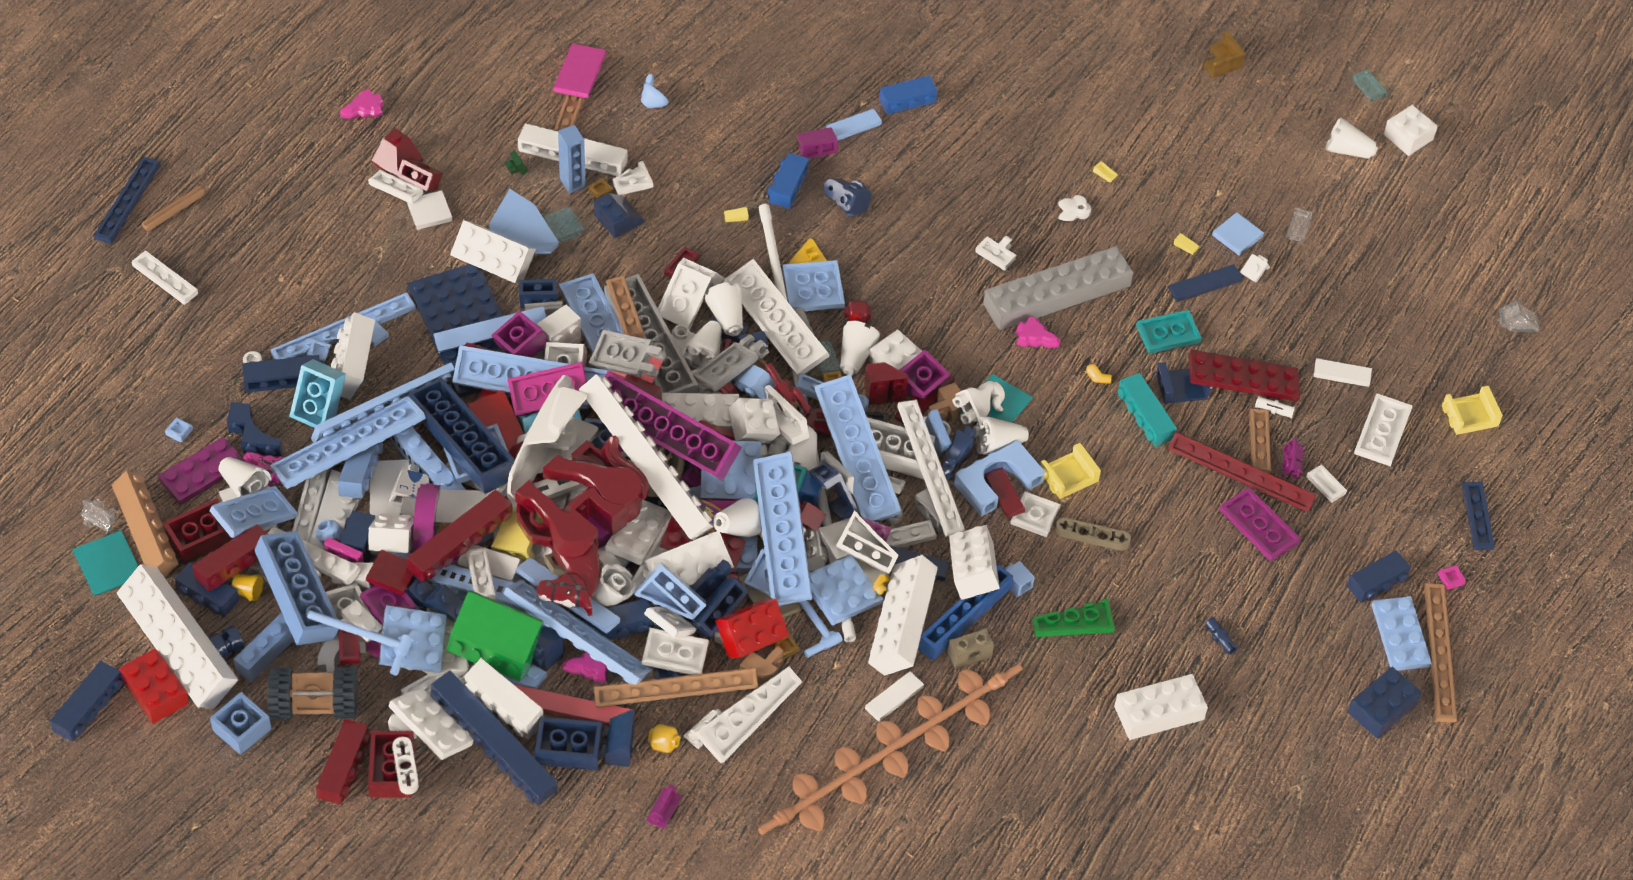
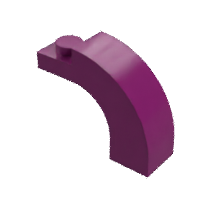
[413,483,441,549]

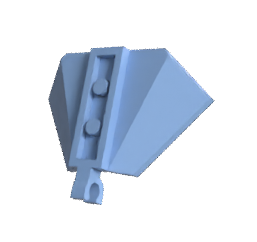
[489,189,559,254]

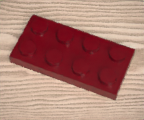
[659,515,746,574]

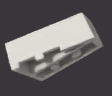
[836,511,898,575]

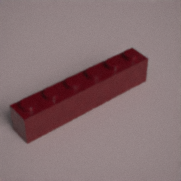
[407,490,512,583]

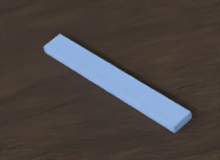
[270,292,416,360]

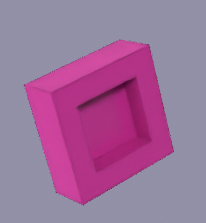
[1438,565,1466,590]

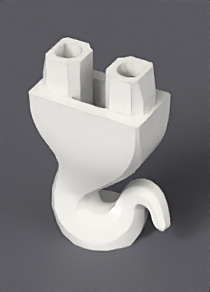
[952,381,1005,424]

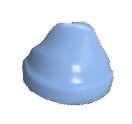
[641,74,669,109]

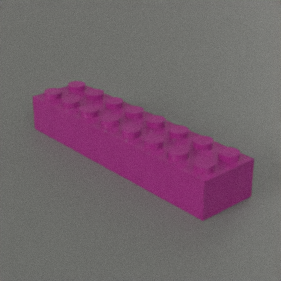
[588,371,742,481]

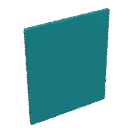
[961,374,1033,423]
[72,531,139,597]

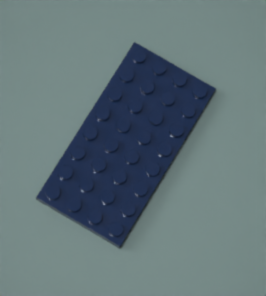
[407,264,504,398]

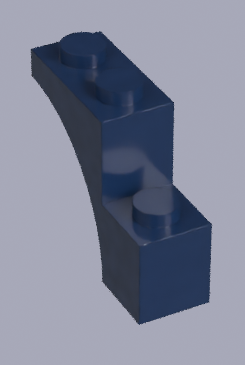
[227,402,283,457]
[405,577,464,623]

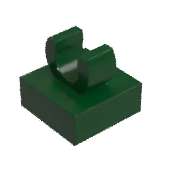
[505,150,529,175]

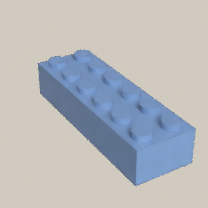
[255,531,339,645]

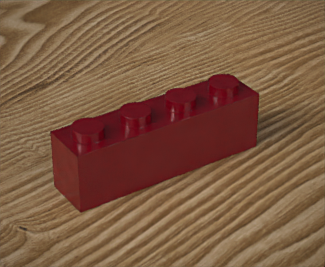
[192,524,268,592]
[316,719,371,805]

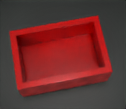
[715,598,789,658]
[119,648,189,724]

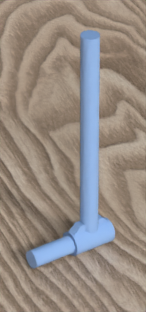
[799,600,843,658]
[307,610,413,675]

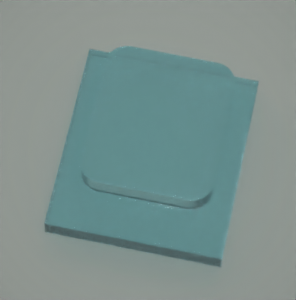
[543,207,584,242]

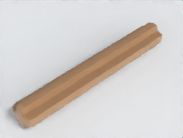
[142,186,205,231]

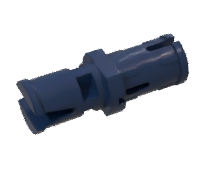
[1205,617,1238,655]

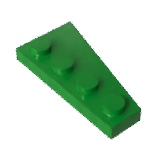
[1032,598,1115,637]

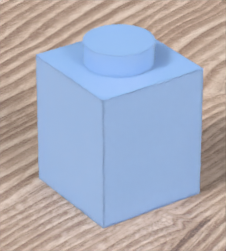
[1005,561,1035,597]

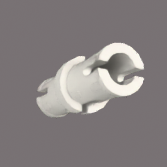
[1255,396,1295,418]

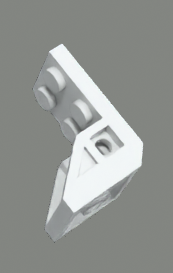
[658,258,725,330]

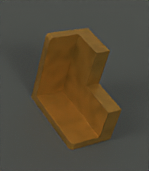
[1204,31,1245,78]

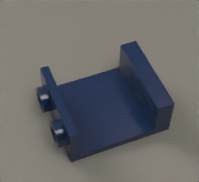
[1156,362,1212,404]
[808,461,858,521]

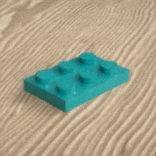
[1136,310,1202,354]

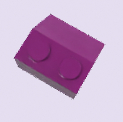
[900,349,951,399]

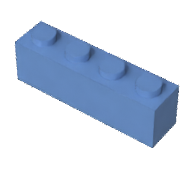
[558,125,586,194]
[338,443,383,499]
[233,612,294,682]

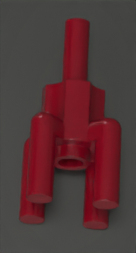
[765,363,812,414]

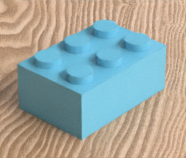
[289,359,346,428]

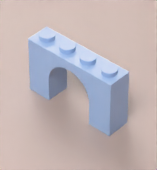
[954,440,1045,517]

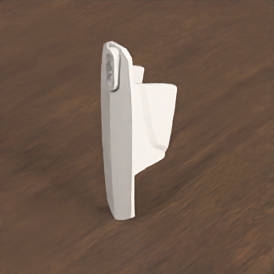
[507,375,599,498]

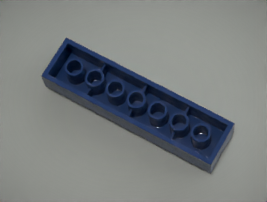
[408,377,515,494]

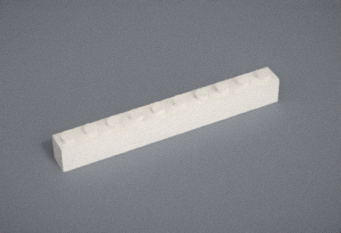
[579,374,714,540]

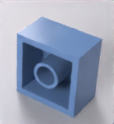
[210,692,271,755]

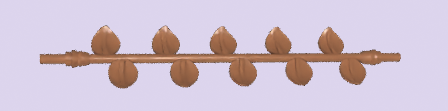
[758,664,1023,835]

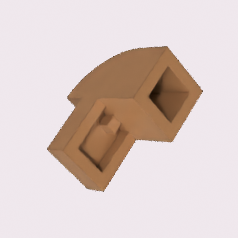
[928,382,961,422]
[740,646,784,685]

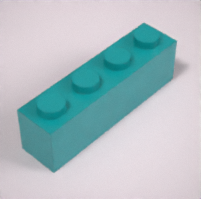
[1117,373,1177,447]

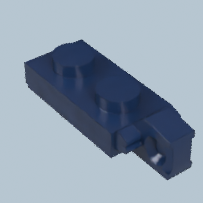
[691,559,733,600]

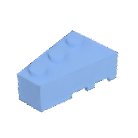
[729,364,776,399]
[634,561,706,620]

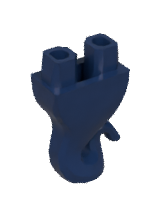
[941,426,976,481]

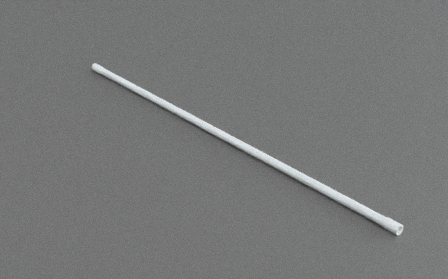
[759,204,856,642]

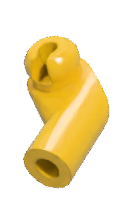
[1086,364,1111,384]
[873,574,891,595]

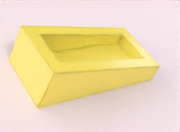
[1093,161,1118,183]
[724,207,748,222]
[1174,233,1199,255]

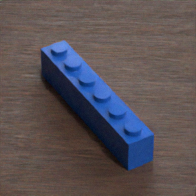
[918,564,1013,661]

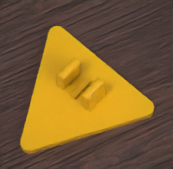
[789,238,827,264]

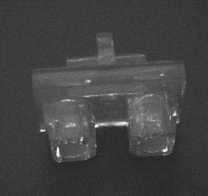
[81,498,118,532]

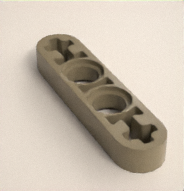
[1056,518,1131,551]

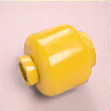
[648,724,680,753]

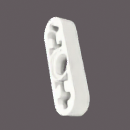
[393,737,419,794]

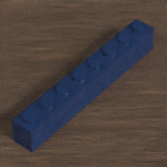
[430,670,558,806]

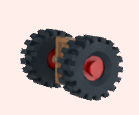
[268,667,358,719]

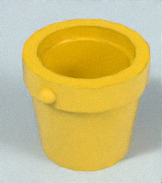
[231,574,264,601]

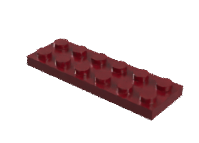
[1189,349,1301,402]

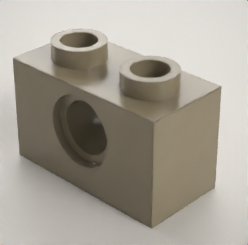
[948,629,994,669]

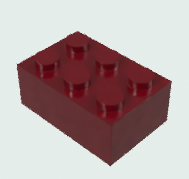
[163,498,236,564]
[368,731,415,798]

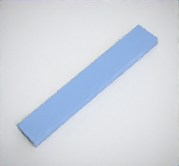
[434,306,546,353]
[516,557,620,634]

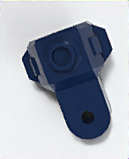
[824,178,872,217]

